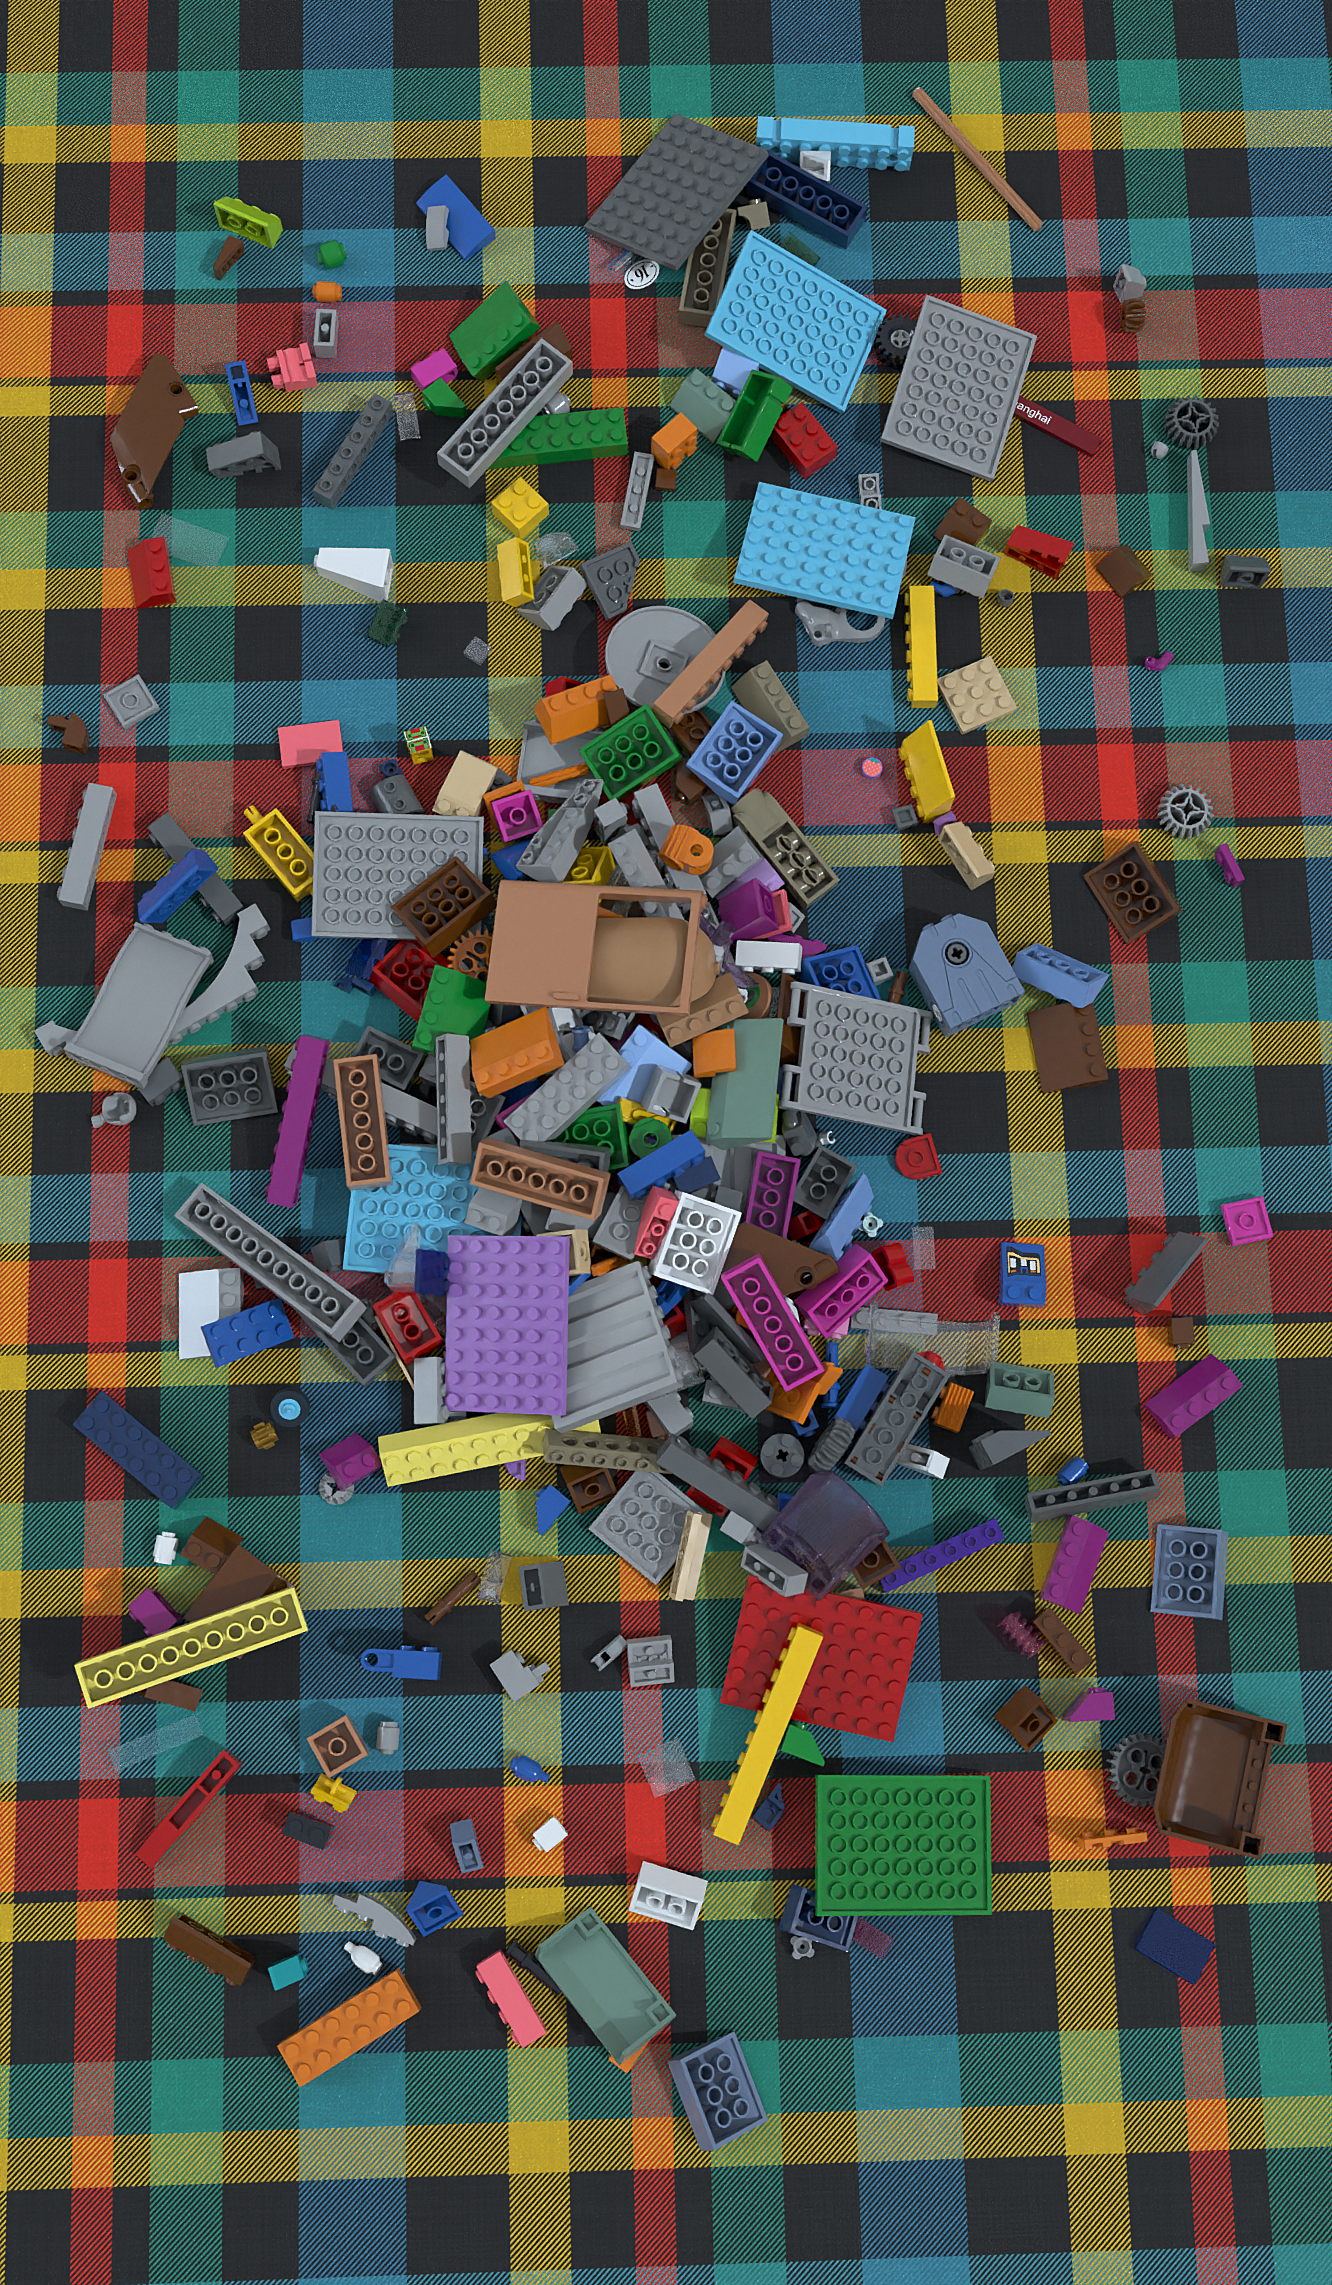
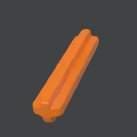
[529,763,589,787]
[590,1255,631,1277]

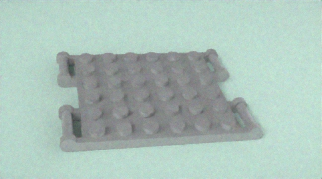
[778,982,933,1136]

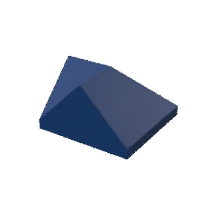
[406,1881,464,1937]

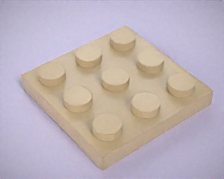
[937,656,1017,734]

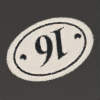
[624,259,659,289]

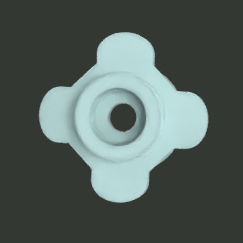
[858,1212,883,1237]

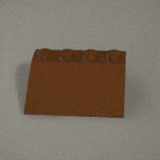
[1083,841,1184,945]
[391,856,497,958]
[1027,1002,1108,1094]
[183,1544,295,1659]

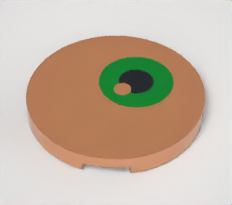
[736,973,773,1019]

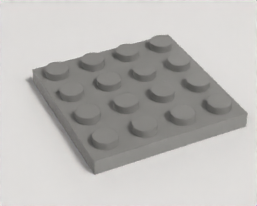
[589,1471,707,1585]

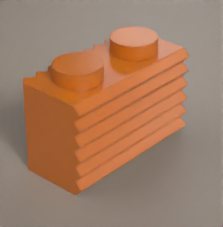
[931,1382,974,1433]

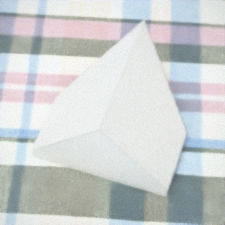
[800,151,831,185]

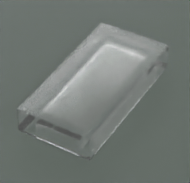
[911,1227,936,1271]

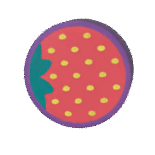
[861,758,883,779]

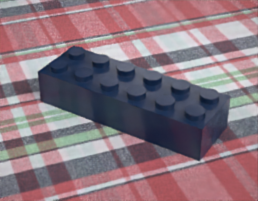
[746,150,868,249]
[72,1391,205,1510]

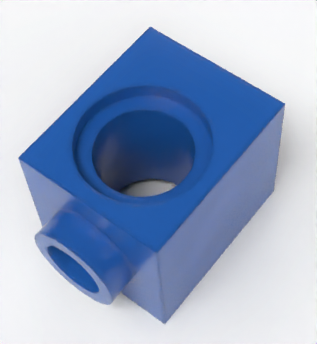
[791,1409,819,1438]

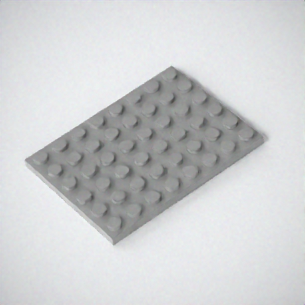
[880,295,1037,482]
[312,811,484,942]

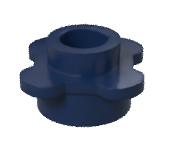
[379,759,403,780]

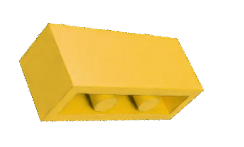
[497,537,534,607]

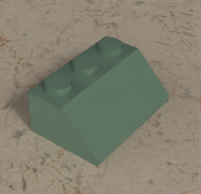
[669,368,736,444]
[985,1360,1055,1418]

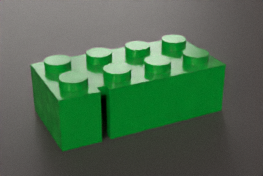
[716,369,793,462]

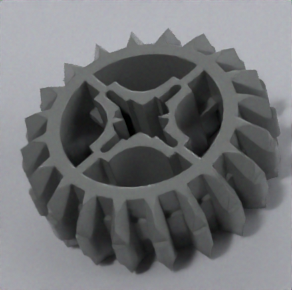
[1164,395,1219,450]
[808,1417,855,1474]

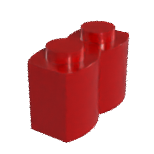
[872,1242,914,1291]

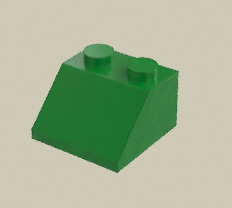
[778,1721,825,1766]

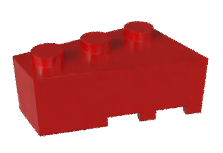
[1003,525,1075,580]

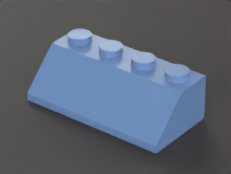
[1013,943,1109,1008]
[808,1173,874,1262]

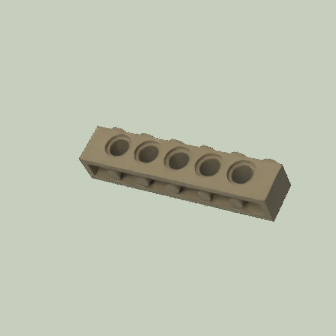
[542,1429,672,1474]

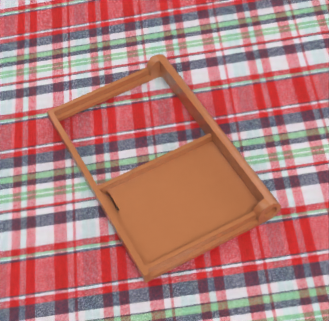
[485,880,708,1016]

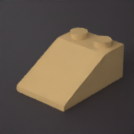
[433,750,499,817]

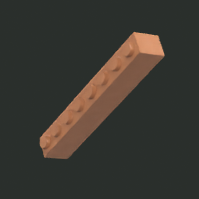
[651,599,769,728]

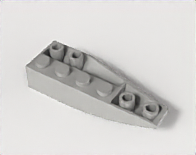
[516,779,604,883]

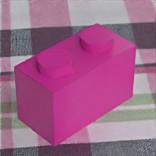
[410,348,458,392]

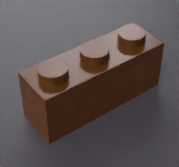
[1029,1607,1093,1674]

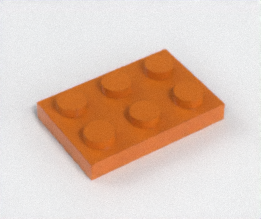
[764,1368,822,1425]

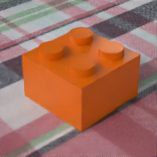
[651,412,698,470]

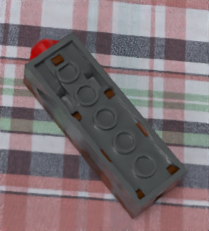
[841,1350,950,1487]

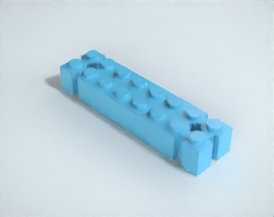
[756,116,915,171]

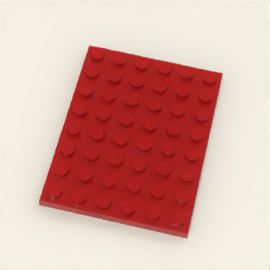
[720,1573,923,1742]

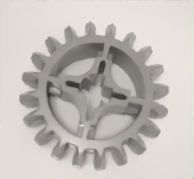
[1157,784,1213,840]

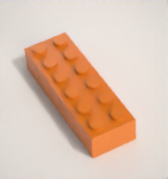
[277,1967,422,2087]

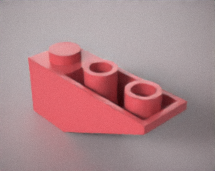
[633,1186,680,1259]

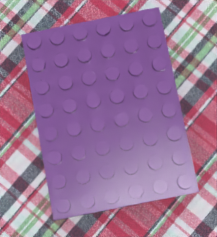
[444,1235,570,1415]

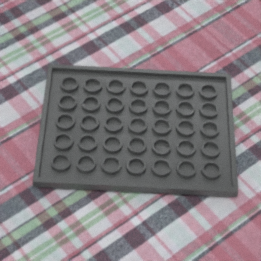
[584,113,769,271]

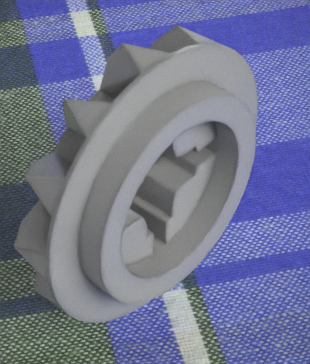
[319,1472,354,1505]

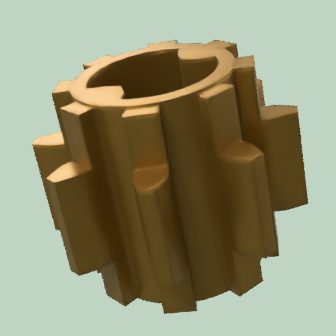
[250,1422,278,1450]

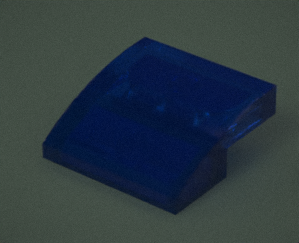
[345,938,388,979]

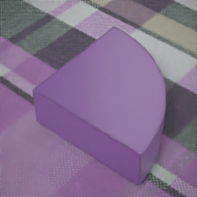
[504,1459,526,1480]

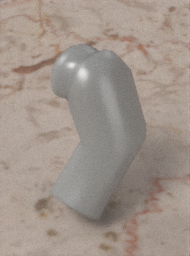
[360,1299,379,1330]

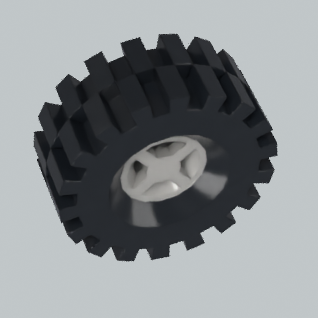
[874,314,918,369]

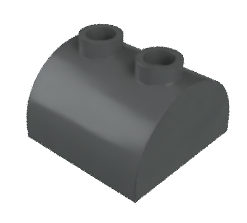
[369,775,425,815]

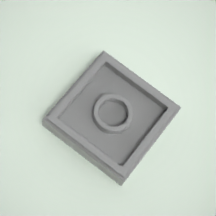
[103,674,160,730]

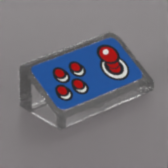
[605,250,642,280]

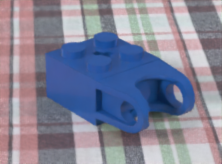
[361,1645,442,1680]

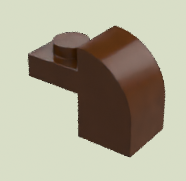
[46,713,90,755]

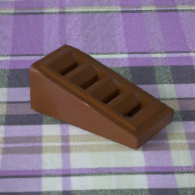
[213,235,245,281]

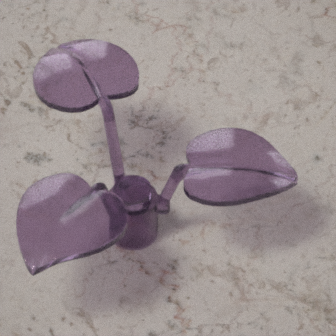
[688,912,759,989]

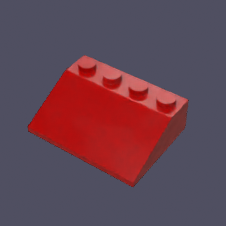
[368,940,453,1023]

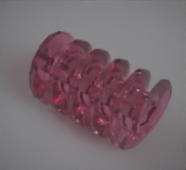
[996,1611,1045,1660]

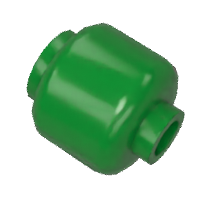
[316,240,347,270]

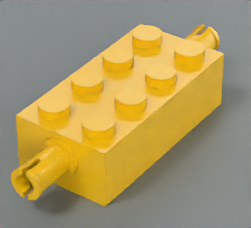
[243,805,314,903]

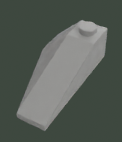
[545,1192,617,1239]

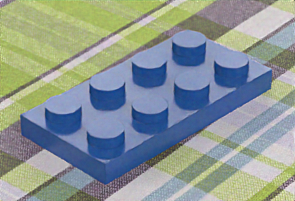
[201,1298,295,1368]

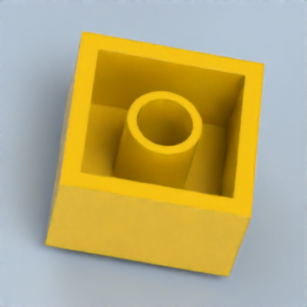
[491,477,549,539]

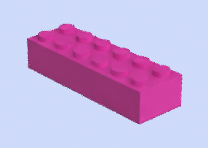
[721,1253,824,1392]

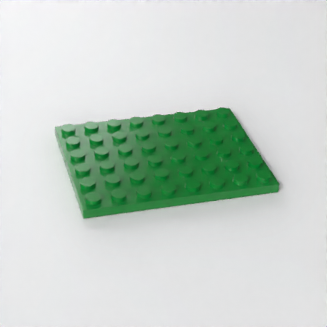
[815,1775,992,1916]

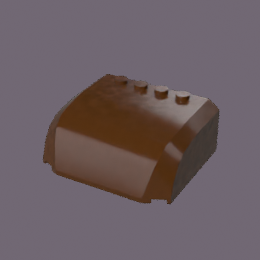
[1153,1698,1287,1860]

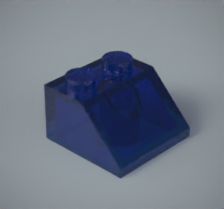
[414,1249,450,1297]

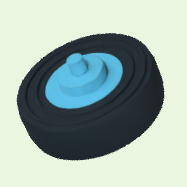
[270,1388,310,1427]

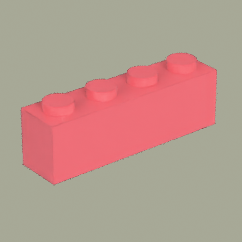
[475,1949,547,2048]

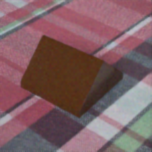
[1096,545,1152,598]

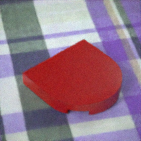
[894,1133,943,1180]

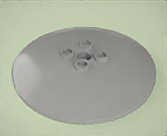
[605,606,726,714]

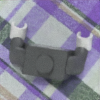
[781,1101,835,1156]

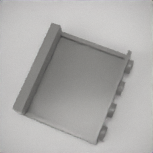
[517,720,604,804]

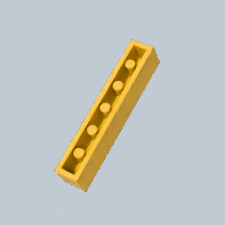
[904,586,938,708]

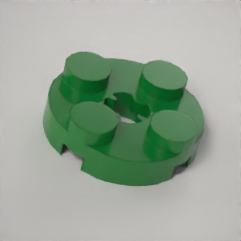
[629,1118,673,1159]

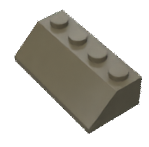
[731,660,809,755]

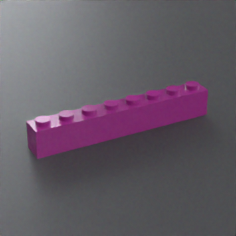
[265,1034,330,1208]

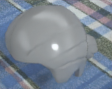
[91,1092,137,1128]

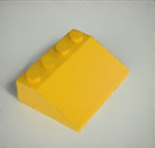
[899,720,955,823]

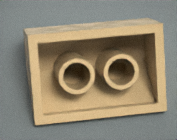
[938,821,995,891]

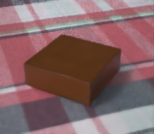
[655,468,677,492]

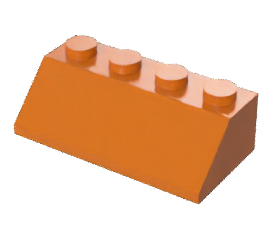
[533,674,618,745]

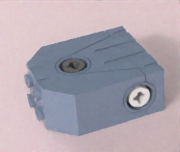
[908,914,1025,1038]

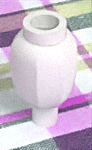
[344,1941,383,1975]

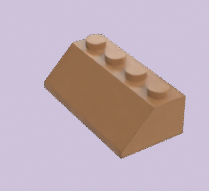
[656,972,749,1048]

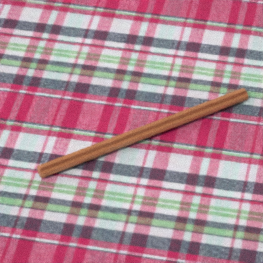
[912,87,1043,232]

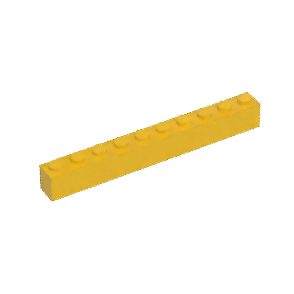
[711,1623,823,1845]

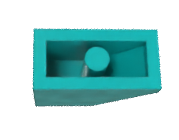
[268,1953,309,1991]

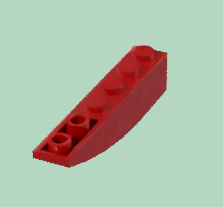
[135,1749,244,1869]

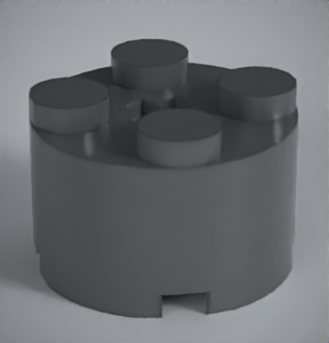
[759,1434,804,1479]

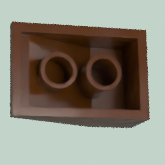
[829,1510,901,1590]

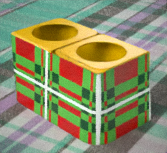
[403,727,434,765]

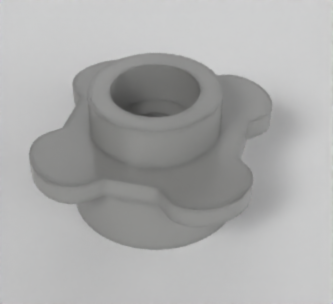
[790,1936,814,1959]

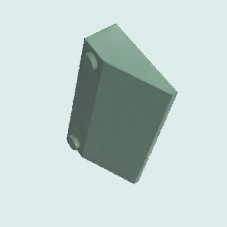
[706,1018,784,1150]
[534,1907,676,2066]

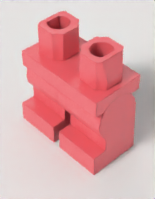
[267,342,317,393]

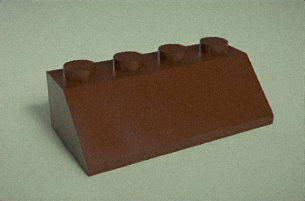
[495,321,573,386]
[776,973,805,1067]
[163,1912,258,1986]

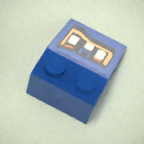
[998,1242,1046,1309]

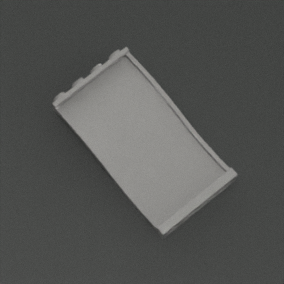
[64,922,214,1089]

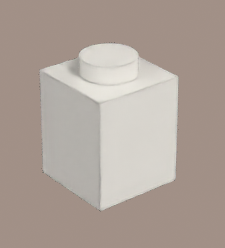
[532,1815,568,1852]

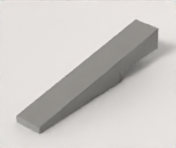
[1187,450,1210,572]

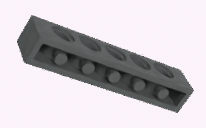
[313,393,394,510]

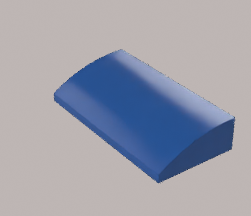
[416,174,496,260]

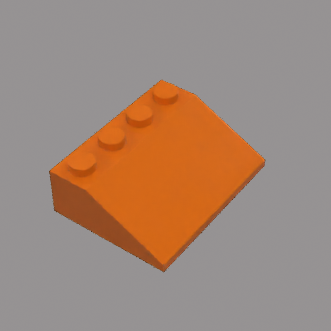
[470,1006,565,1098]

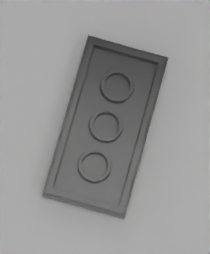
[689,1293,766,1364]

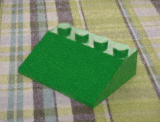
[449,281,541,382]
[579,703,684,802]
[411,965,491,1067]
[552,1103,633,1174]

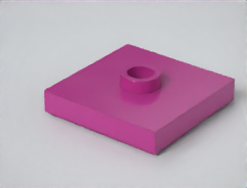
[1220,1196,1274,1247]

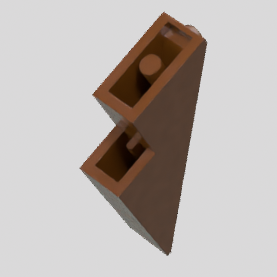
[136,1679,203,1711]

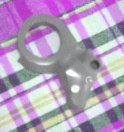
[795,600,885,647]

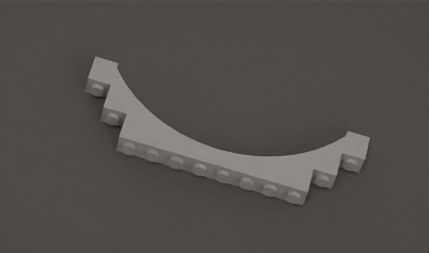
[34,904,271,1077]

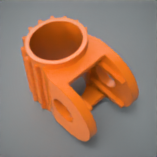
[658,824,714,875]

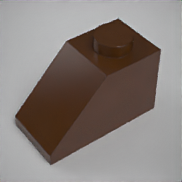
[675,759,708,806]

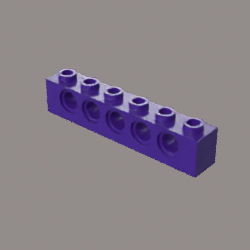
[878,1518,1005,1593]

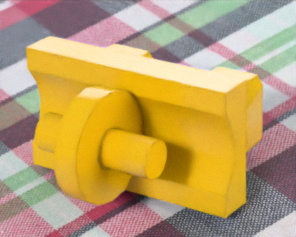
[311,1773,357,1813]

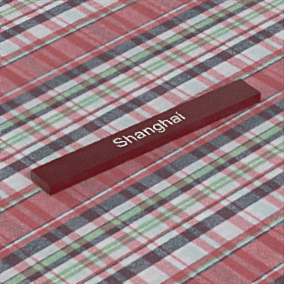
[1013,395,1102,457]

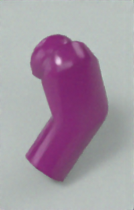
[1145,651,1174,671]

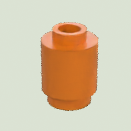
[313,281,342,303]

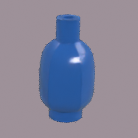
[509,1756,550,1783]

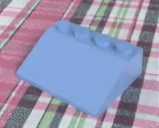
[597,1025,693,1127]

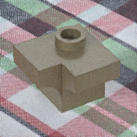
[734,198,770,231]

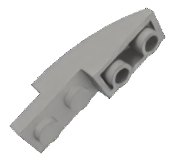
[332,1892,416,1947]

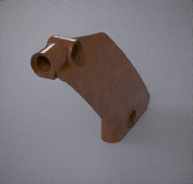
[110,353,199,510]
[717,1222,840,1296]

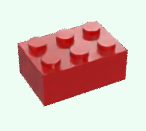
[770,402,838,479]

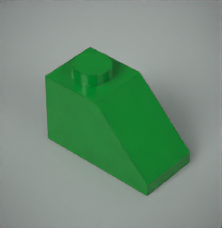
[422,377,467,418]

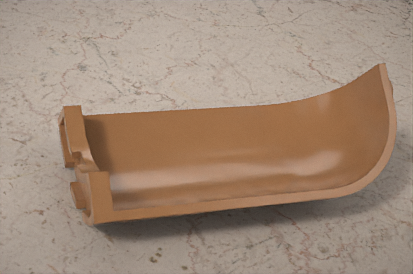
[579,917,720,1007]

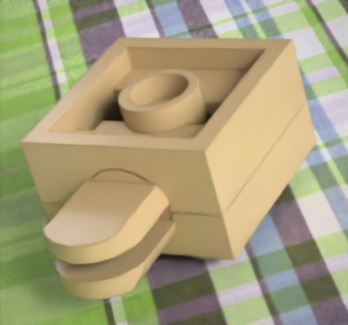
[536,1229,592,1276]

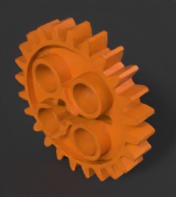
[447,929,493,979]

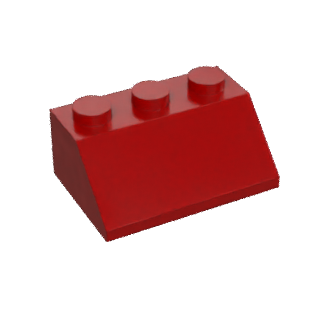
[128,536,177,609]

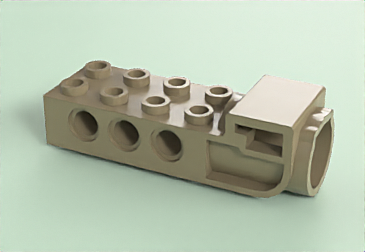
[731,788,840,910]

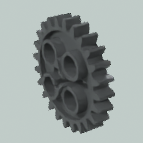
[1105,1733,1166,1807]

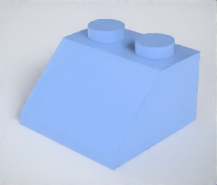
[712,347,759,399]

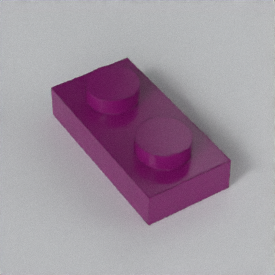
[1214,843,1245,888]

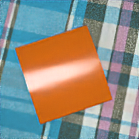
[693,1028,736,1078]

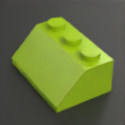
[213,196,283,249]

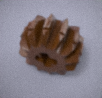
[1119,298,1146,333]

